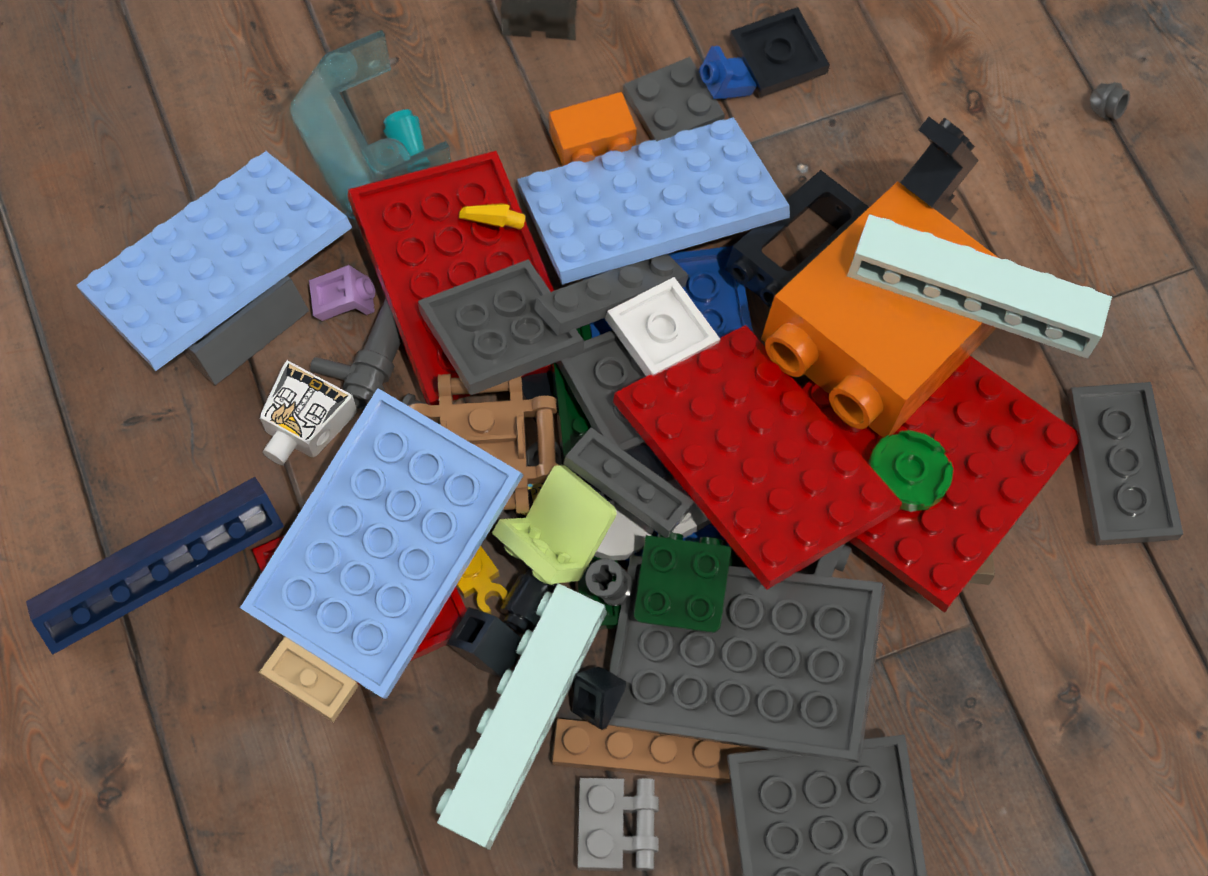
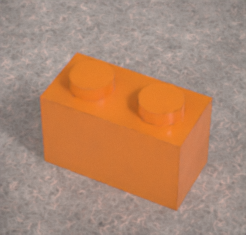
[549,92,637,166]

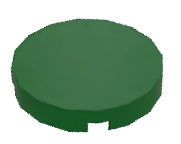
[869,430,953,512]

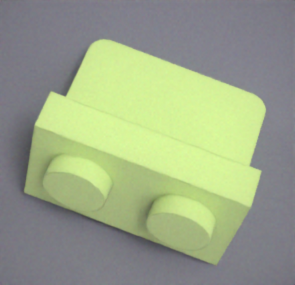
[492,465,616,585]

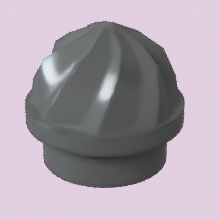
[1090,82,1130,120]

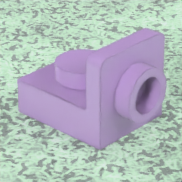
[309,265,375,321]

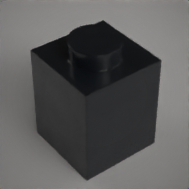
[447,607,522,678]

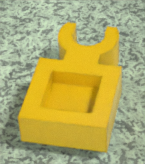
[456,546,508,614]

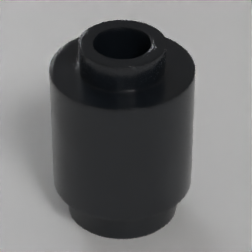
[500,567,558,634]

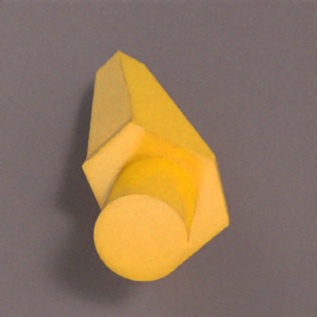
[459,203,525,230]

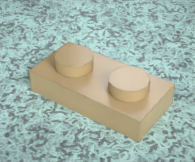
[259,637,359,722]

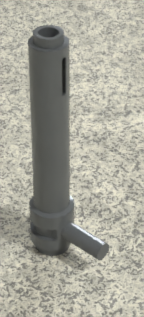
[310,299,402,410]

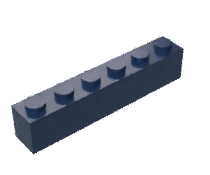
[26,477,284,655]

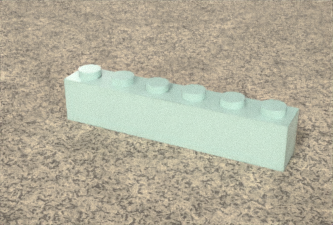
[847,214,1112,359]
[436,583,607,850]

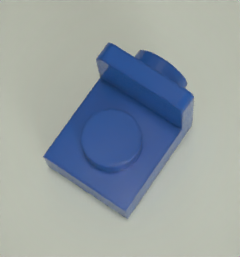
[699,46,757,99]

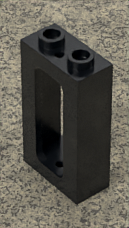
[725,170,869,308]

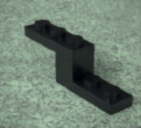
[900,117,979,220]

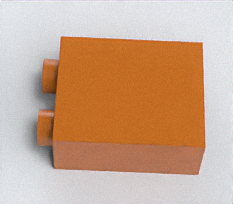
[761,181,999,438]

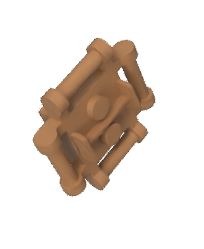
[409,374,559,513]

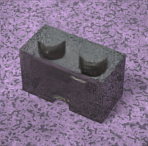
[500,0,579,40]

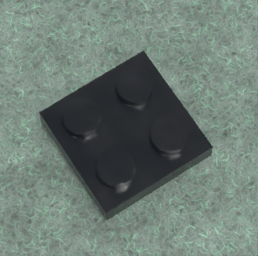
[730,7,830,98]

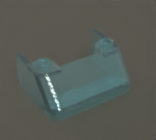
[290,30,451,220]

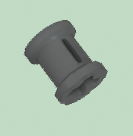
[585,558,635,606]

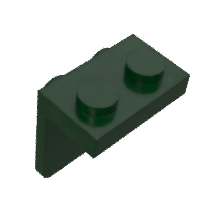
[634,532,734,633]

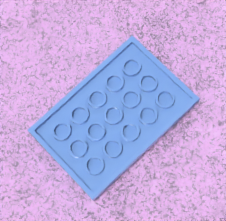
[517,117,790,284]
[76,151,352,371]
[240,388,524,699]

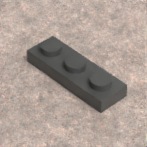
[564,428,694,538]

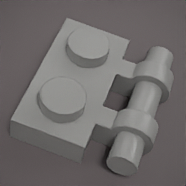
[578,778,659,871]

